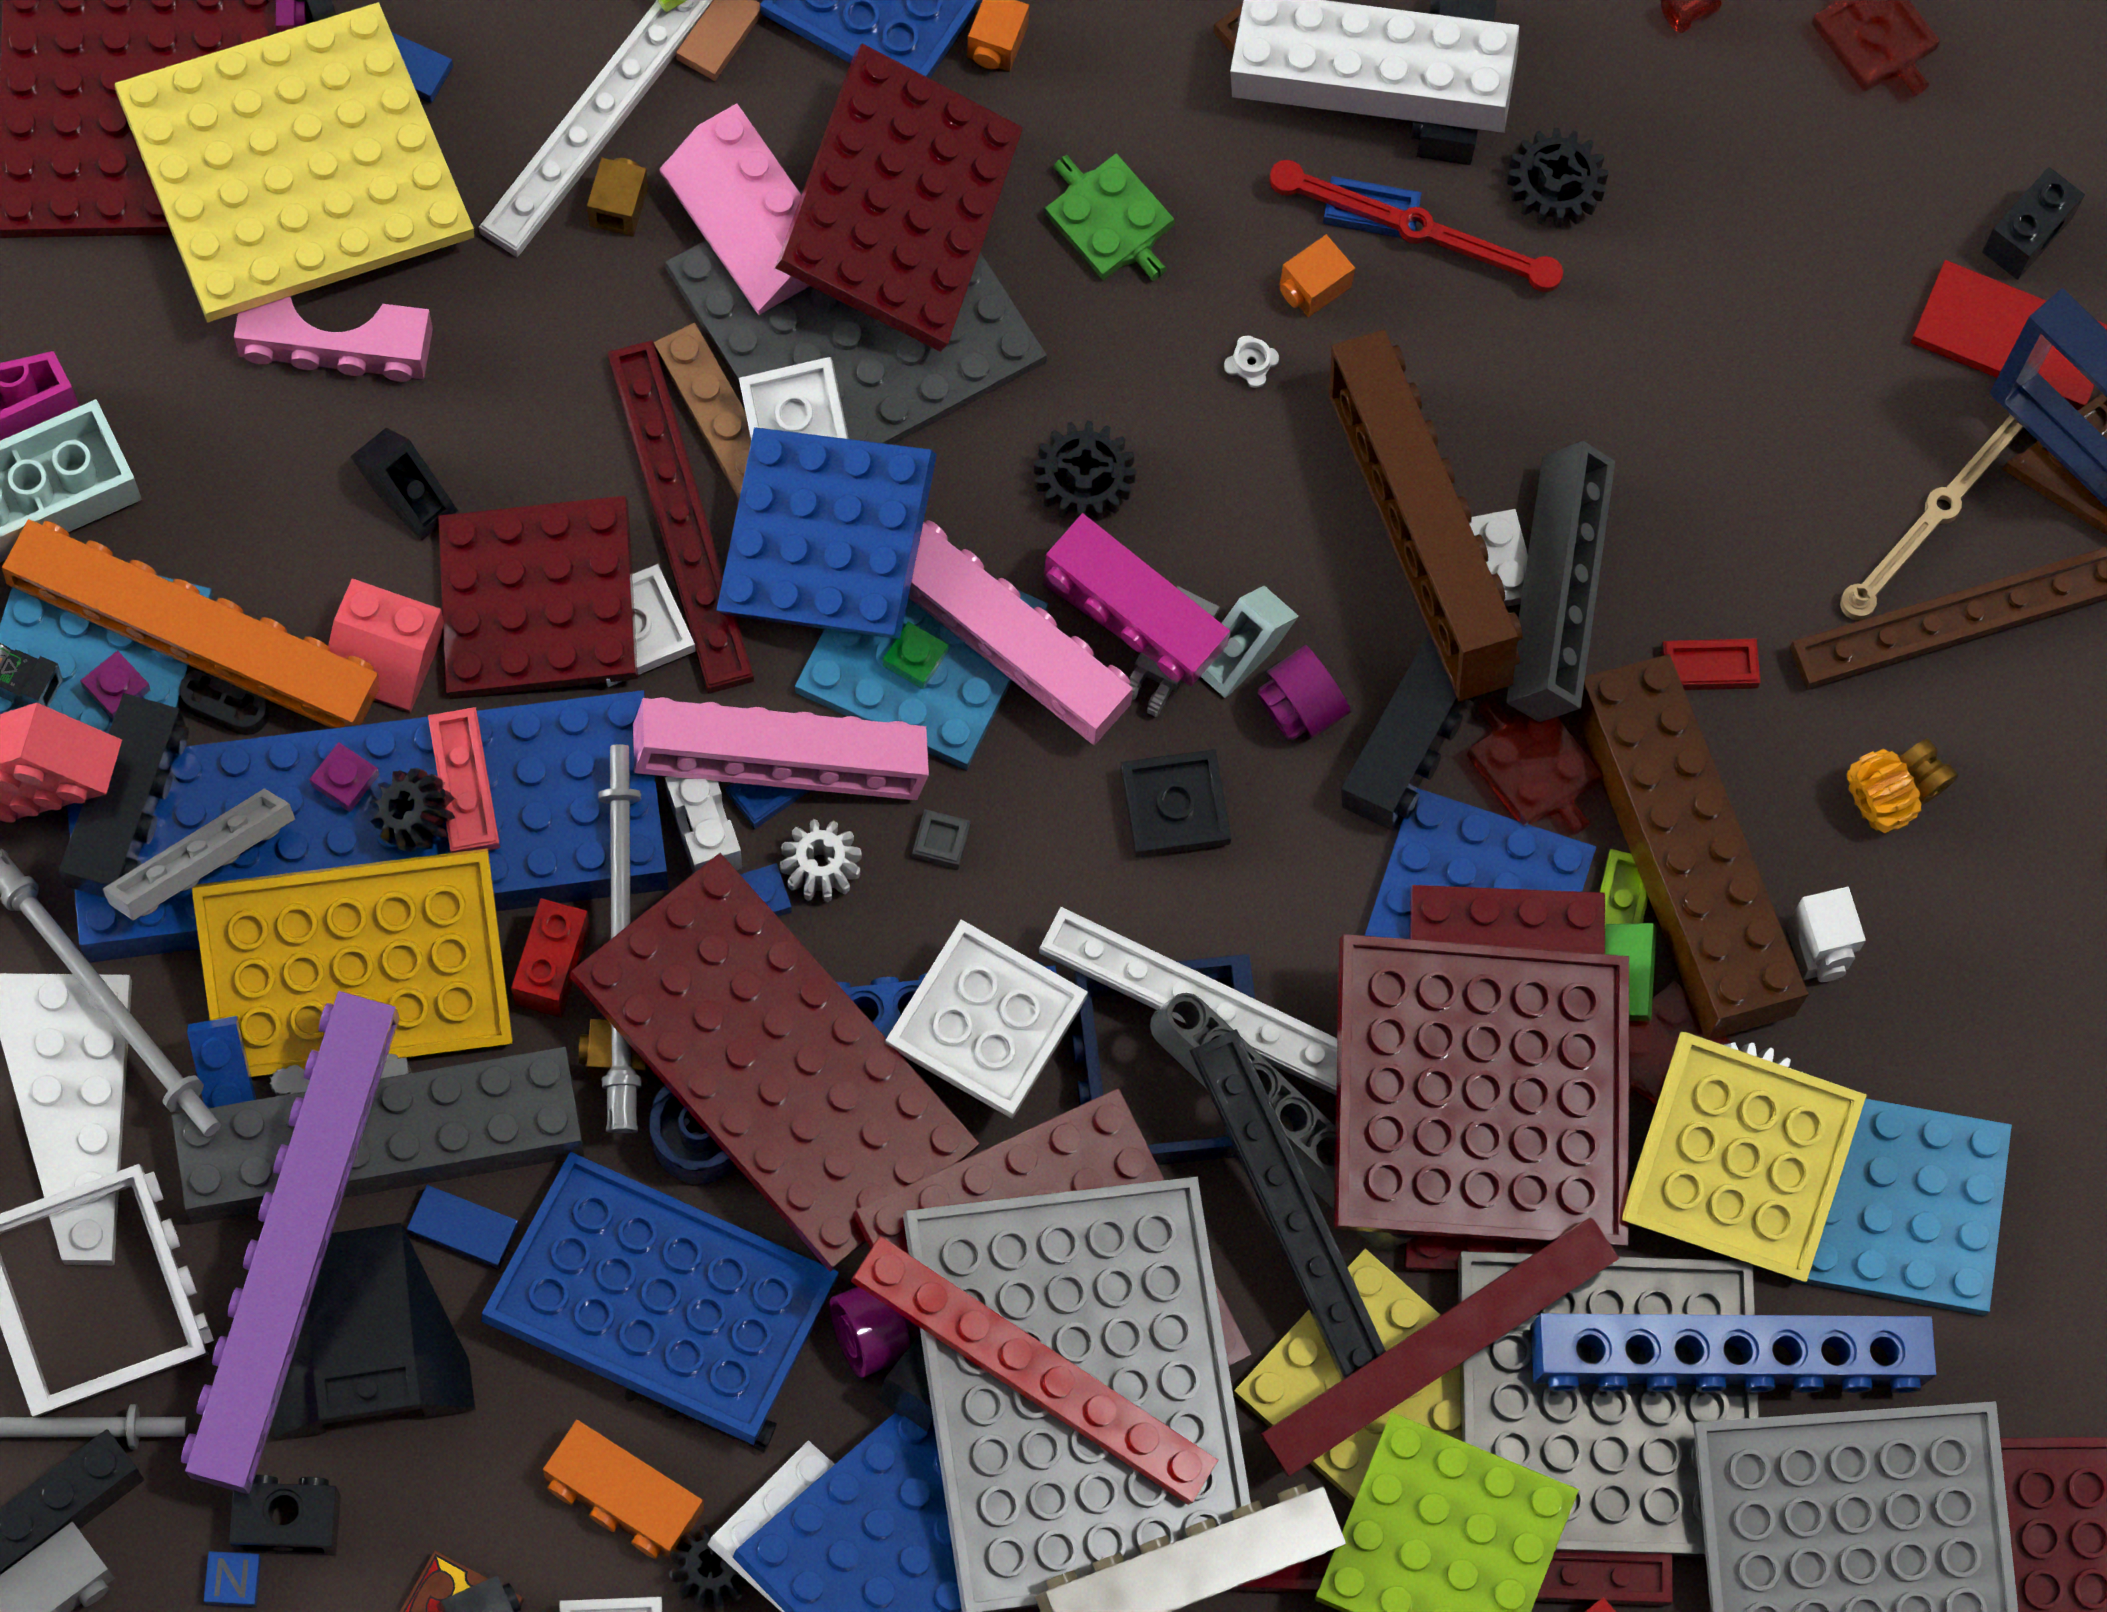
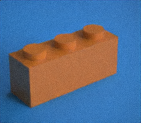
[543,1419,705,1560]

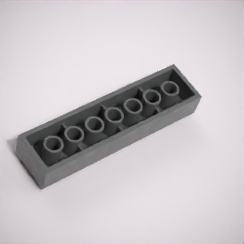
[172,1047,584,1224]

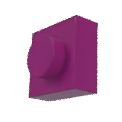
[275,0,307,33]
[80,650,151,720]
[309,742,379,812]

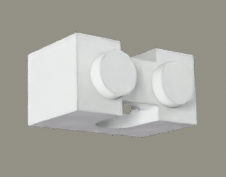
[665,776,742,874]
[1786,886,1866,982]

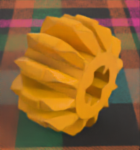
[1847,748,1921,833]

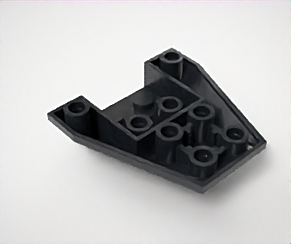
[273,1223,476,1441]

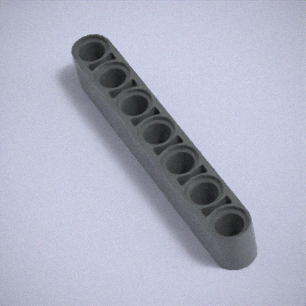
[1150,993,1417,1251]

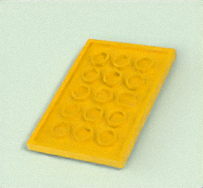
[192,849,513,1077]

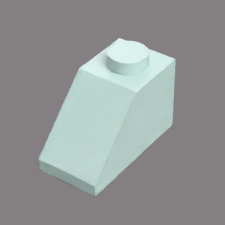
[1201,586,1299,698]

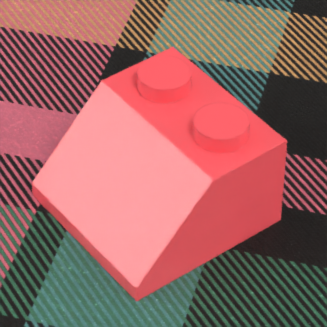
[328,578,444,713]

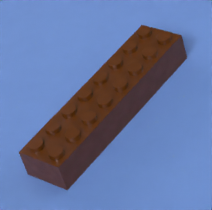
[1329,329,1523,701]
[1574,654,1809,1040]

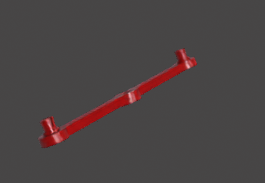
[1269,160,1563,292]

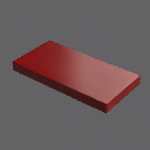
[1910,260,2107,411]

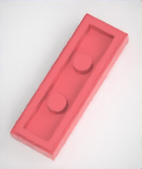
[428,707,500,853]

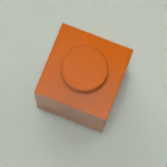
[967,0,1030,72]
[1280,234,1355,318]

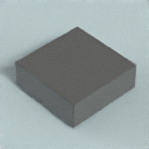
[912,809,971,870]

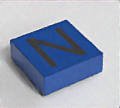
[204,1551,261,1608]

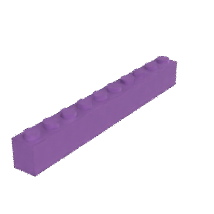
[181,991,399,1495]

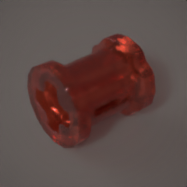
[1661,0,1722,33]

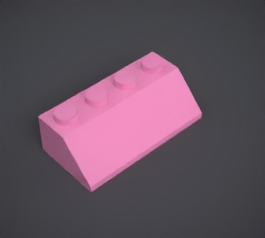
[660,103,809,315]

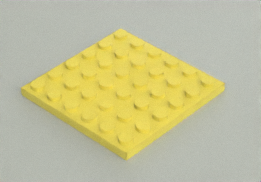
[115,2,474,323]

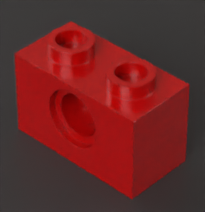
[511,898,590,1018]

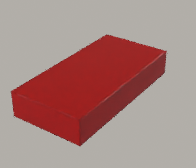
[1661,638,1761,690]

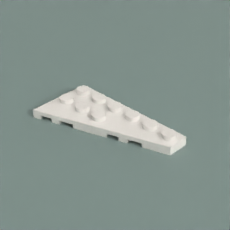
[0,973,132,1265]

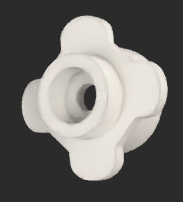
[1224,336,1279,388]

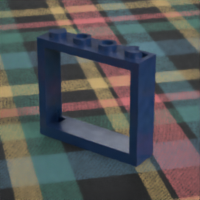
[1989,288,2107,507]
[1072,954,1255,1165]

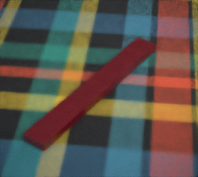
[608,340,754,694]
[1260,1216,1620,1477]

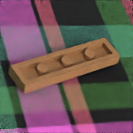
[653,323,751,499]

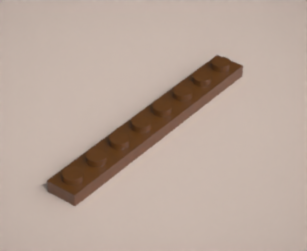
[1790,547,2107,690]

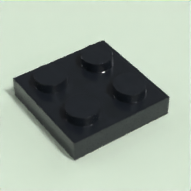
[1120,749,1232,858]

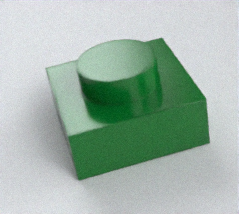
[883,621,949,689]

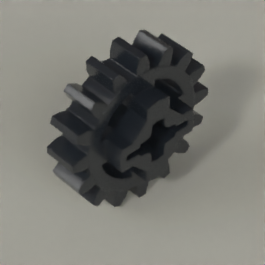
[1507,128,1609,227]
[1034,421,1136,522]

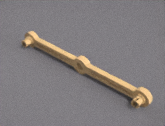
[1840,413,2024,620]

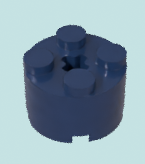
[649,1085,737,1186]

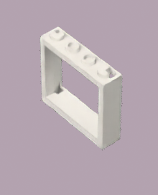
[0,1164,214,1417]

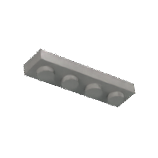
[103,788,295,920]

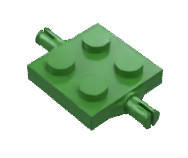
[1045,153,1175,281]

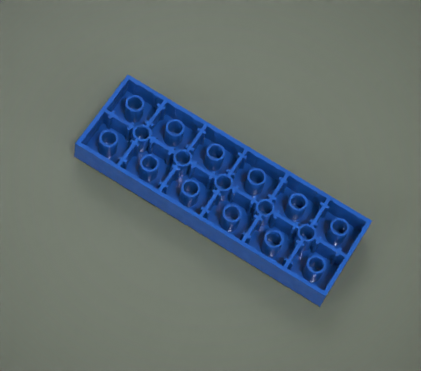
[67,690,669,963]

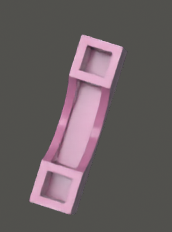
[234,296,433,382]

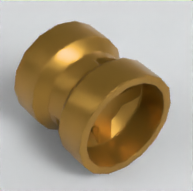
[1899,738,1959,805]

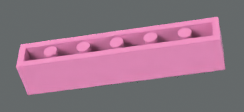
[908,520,1133,745]
[633,697,929,800]

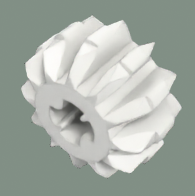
[780,819,862,902]

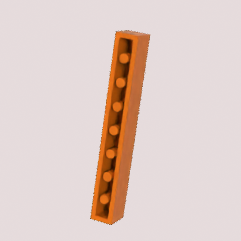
[2,519,380,728]

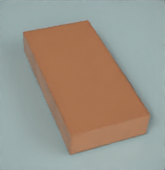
[676,0,762,81]

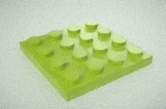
[1315,1412,1579,1612]

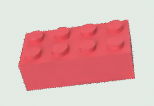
[0,703,122,823]

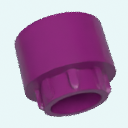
[1257,645,1351,740]
[829,1287,920,1377]

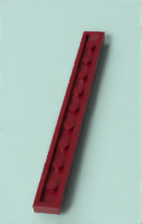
[1230,1550,1673,1606]

